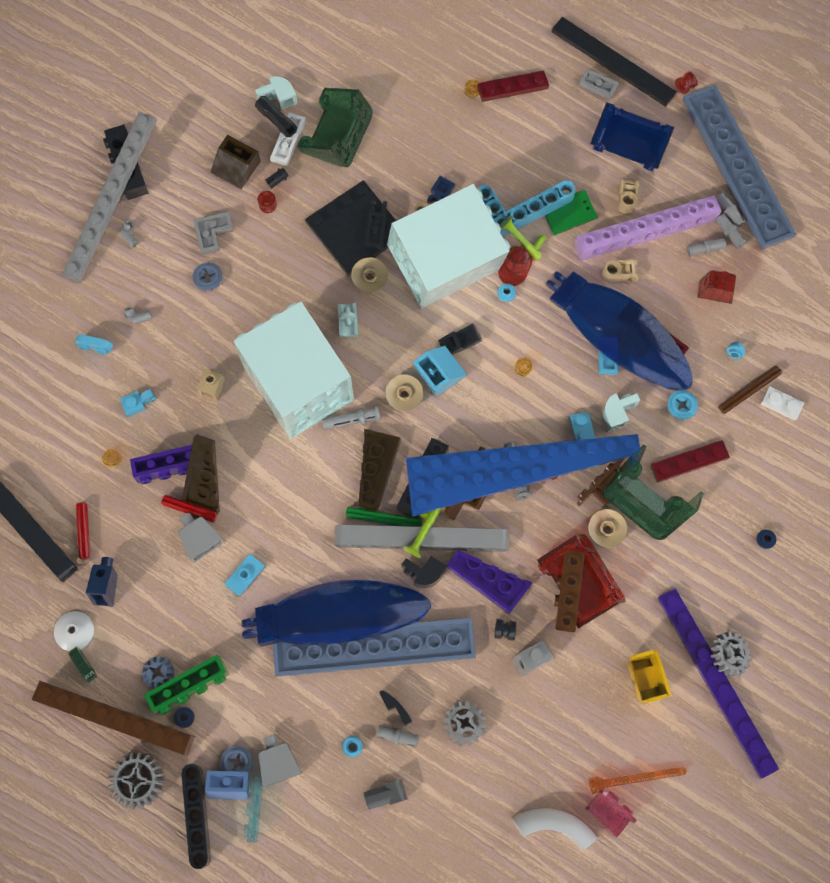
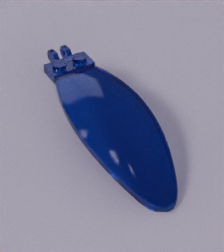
[545,271,693,390]
[241,580,431,647]

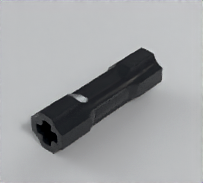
[255,96,298,138]

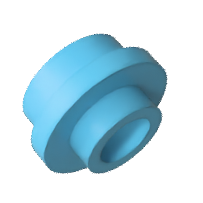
[497,284,516,302]
[726,342,746,359]
[342,736,363,757]

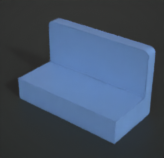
[205,771,249,800]

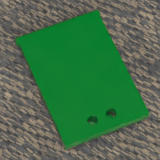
[545,190,598,236]

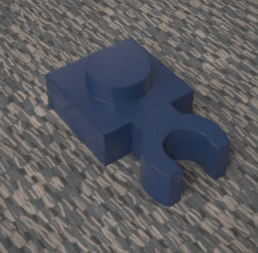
[427,176,455,204]

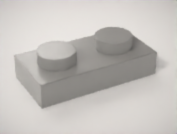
[579,68,619,100]

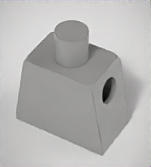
[178,513,225,563]
[512,640,554,677]
[259,734,302,787]

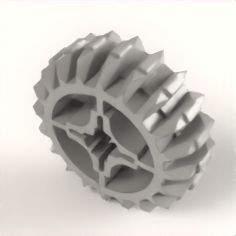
[108,752,165,809]

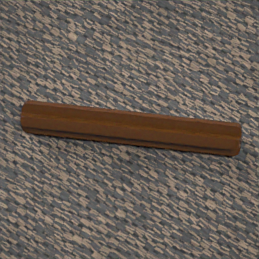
[718,366,782,414]

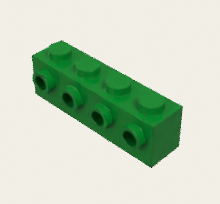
[144,654,230,715]

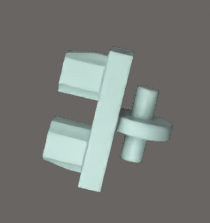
[337,303,359,338]

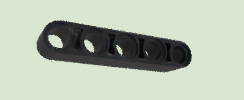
[181,764,211,869]

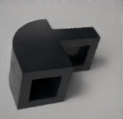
[401,556,448,588]

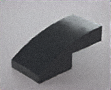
[438,323,482,355]
[379,690,412,726]

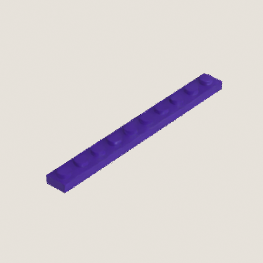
[657,588,779,779]

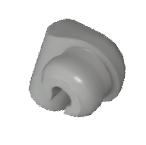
[120,220,138,248]
[124,306,152,324]

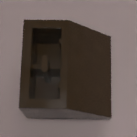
[211,135,261,190]

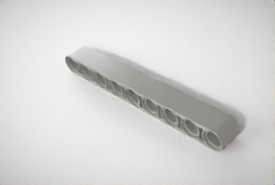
[334,525,509,552]

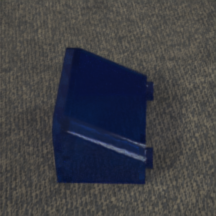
[590,102,675,172]

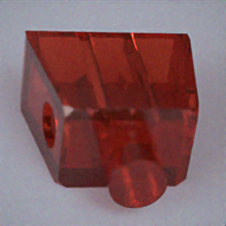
[697,270,736,304]

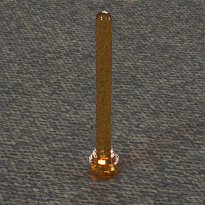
[589,767,687,794]

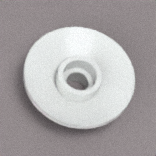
[54,611,94,651]

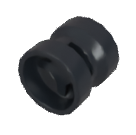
[494,619,517,641]

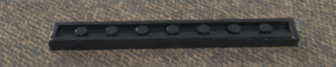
[552,17,677,107]

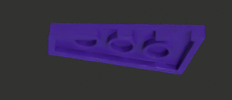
[447,550,533,614]

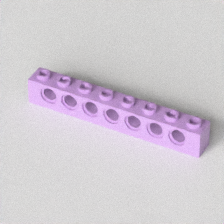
[574,195,721,261]

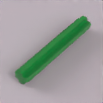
[346,507,422,527]

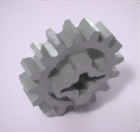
[710,631,752,676]
[443,701,487,746]

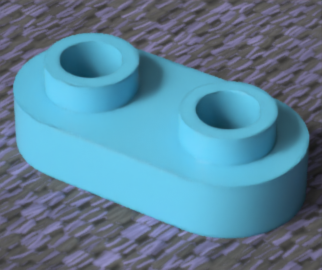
[75,334,113,355]

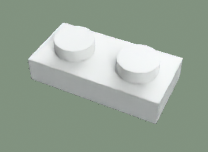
[760,386,804,421]

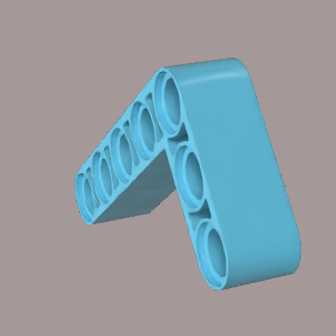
[479,181,575,237]

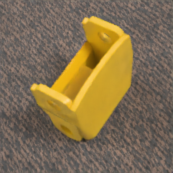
[628,649,671,704]

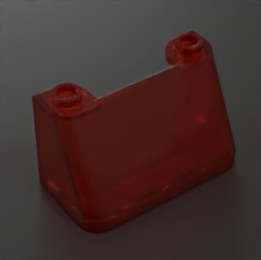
[537,534,626,629]

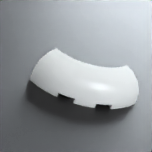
[511,808,598,850]

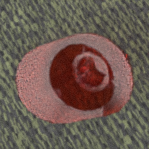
[498,245,533,286]

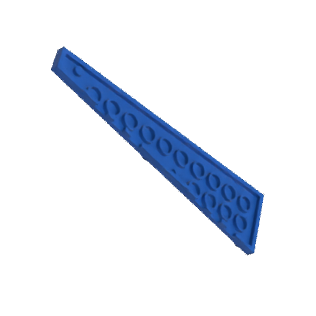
[406,434,641,517]

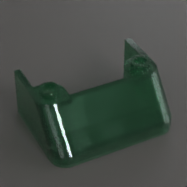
[604,444,704,540]

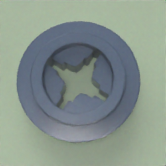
[193,263,223,291]
[141,656,174,689]
[220,746,253,772]

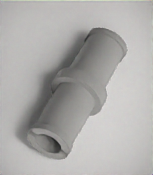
[716,192,746,228]
[715,214,746,249]
[687,237,726,257]
[376,725,419,748]

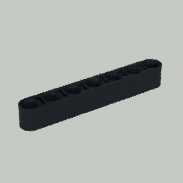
[0,481,78,583]

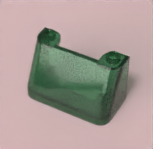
[297,87,373,167]

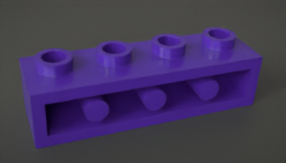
[130,445,192,484]

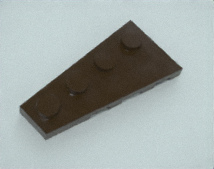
[359,428,401,511]
[182,434,220,515]

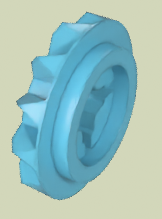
[667,390,698,420]

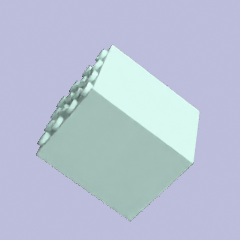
[387,184,510,309]
[234,302,354,439]

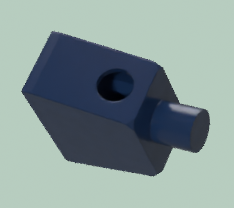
[86,557,118,607]

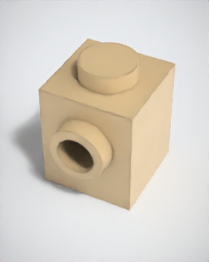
[197,369,225,401]

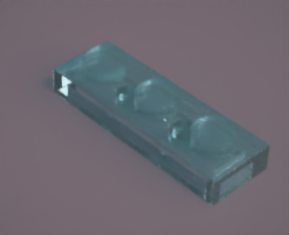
[244,777,263,843]

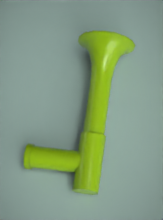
[500,215,546,261]
[403,508,442,558]

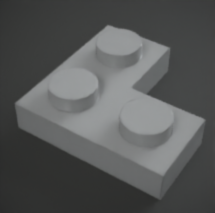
[193,211,233,255]

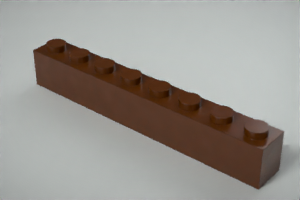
[31,680,195,756]

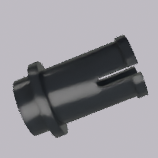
[265,167,289,189]

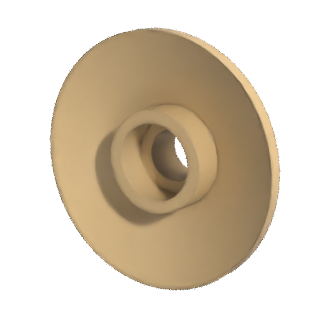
[351,257,388,293]
[385,375,423,411]
[588,509,627,548]

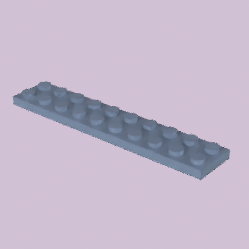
[682,84,796,250]
[273,618,476,677]

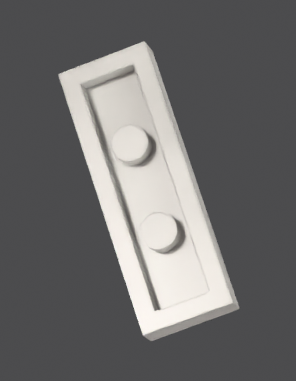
[270,112,306,167]

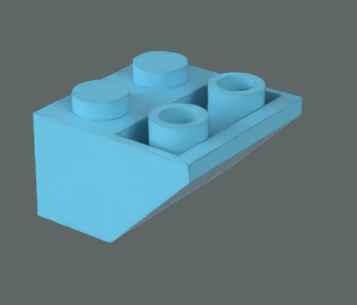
[413,346,467,397]

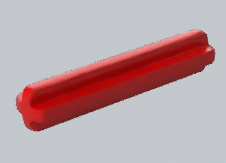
[161,495,217,522]
[76,502,91,560]

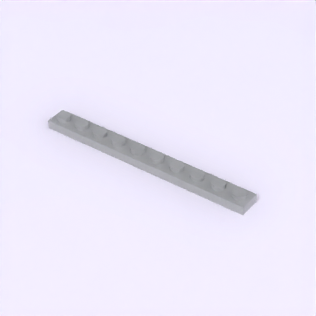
[62,112,157,283]

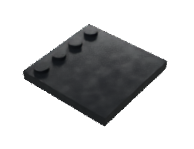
[305,180,396,276]

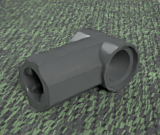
[364,779,407,810]

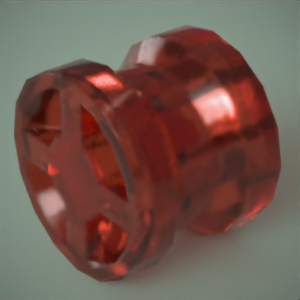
[675,71,698,94]
[257,191,277,214]

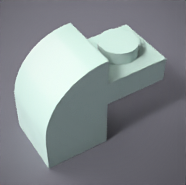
[255,76,298,110]
[602,393,640,432]

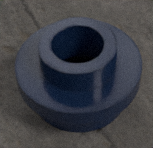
[756,529,776,549]
[174,707,195,728]

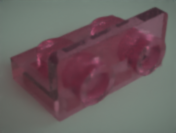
[585,790,637,837]

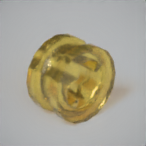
[464,79,479,98]
[515,358,532,376]
[102,449,122,468]

